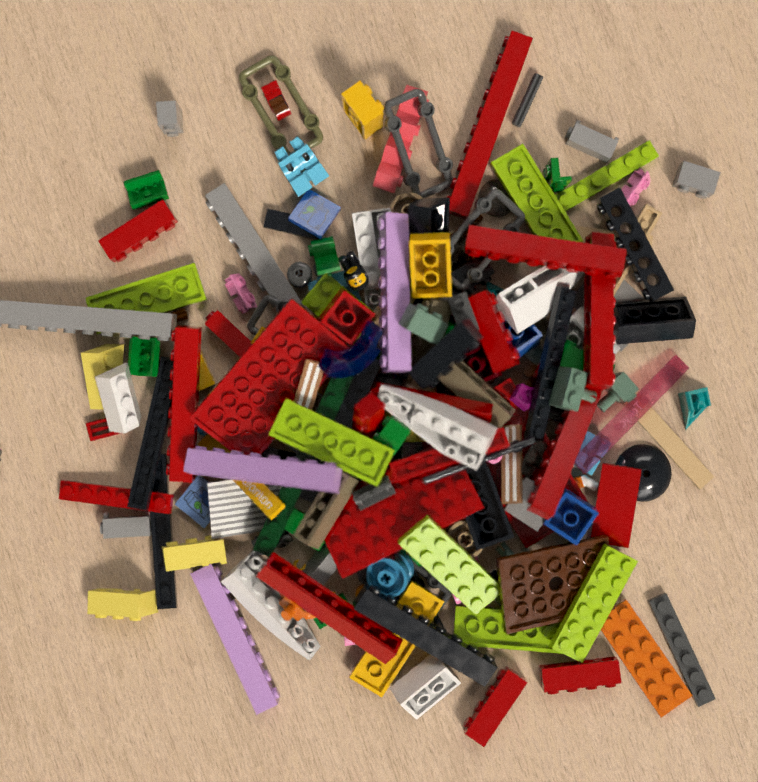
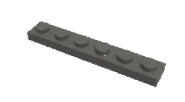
[648,593,716,707]

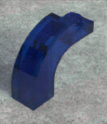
[318,320,384,378]

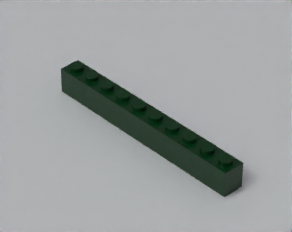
[253,369,353,557]

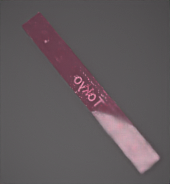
[574,355,689,475]

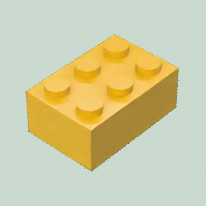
[341,80,384,140]
[409,232,452,298]

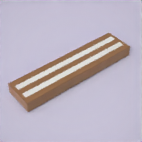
[293,358,326,410]
[501,424,523,504]

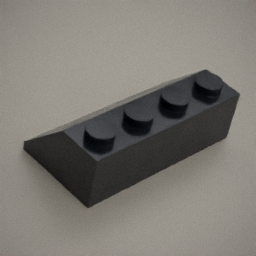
[408,197,450,275]
[613,296,696,344]
[465,462,514,550]

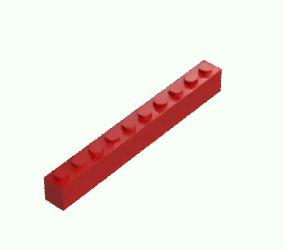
[447,30,533,220]

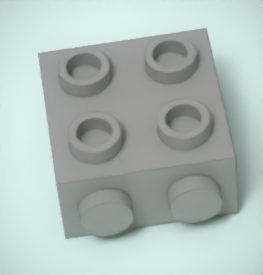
[504,475,546,532]

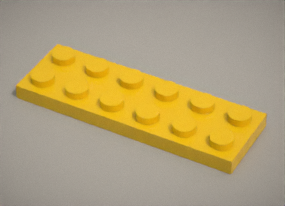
[349,580,444,697]

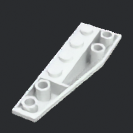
[352,208,391,311]
[496,266,585,334]
[377,384,497,470]
[221,550,321,660]

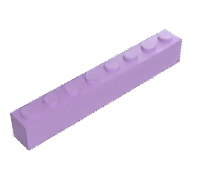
[377,212,411,373]
[183,446,342,493]
[190,563,280,715]

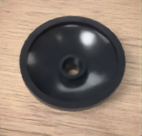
[615,444,672,502]

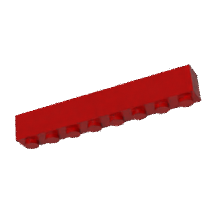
[465,225,627,279]
[583,232,616,389]
[166,325,202,483]
[526,388,603,520]
[256,552,403,664]

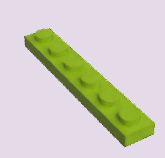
[555,140,659,212]

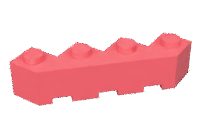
[373,85,429,193]

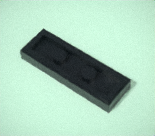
[263,209,319,240]

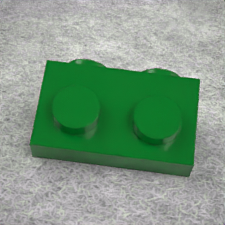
[543,158,572,192]
[123,170,169,210]
[128,337,160,377]

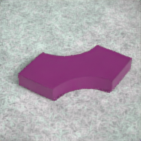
[510,383,534,411]

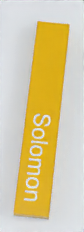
[198,434,286,520]

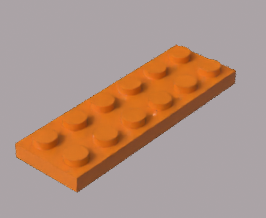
[601,599,693,718]

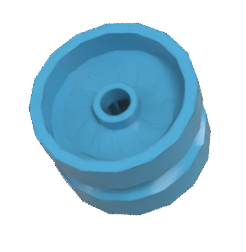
[366,550,414,597]

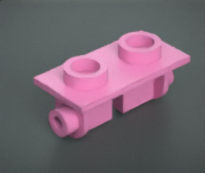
[621,169,651,207]
[225,273,257,314]

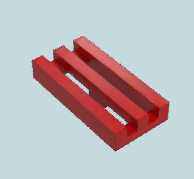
[86,418,122,441]

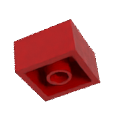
[317,288,375,346]

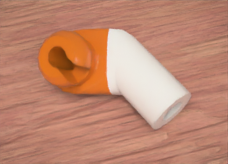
[574,475,599,491]

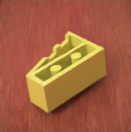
[81,344,124,410]
[162,535,227,571]
[87,588,158,621]

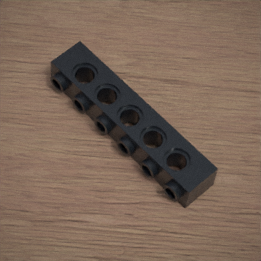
[596,187,674,303]

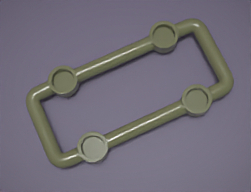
[239,55,323,154]

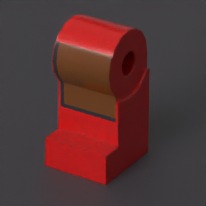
[261,80,292,121]

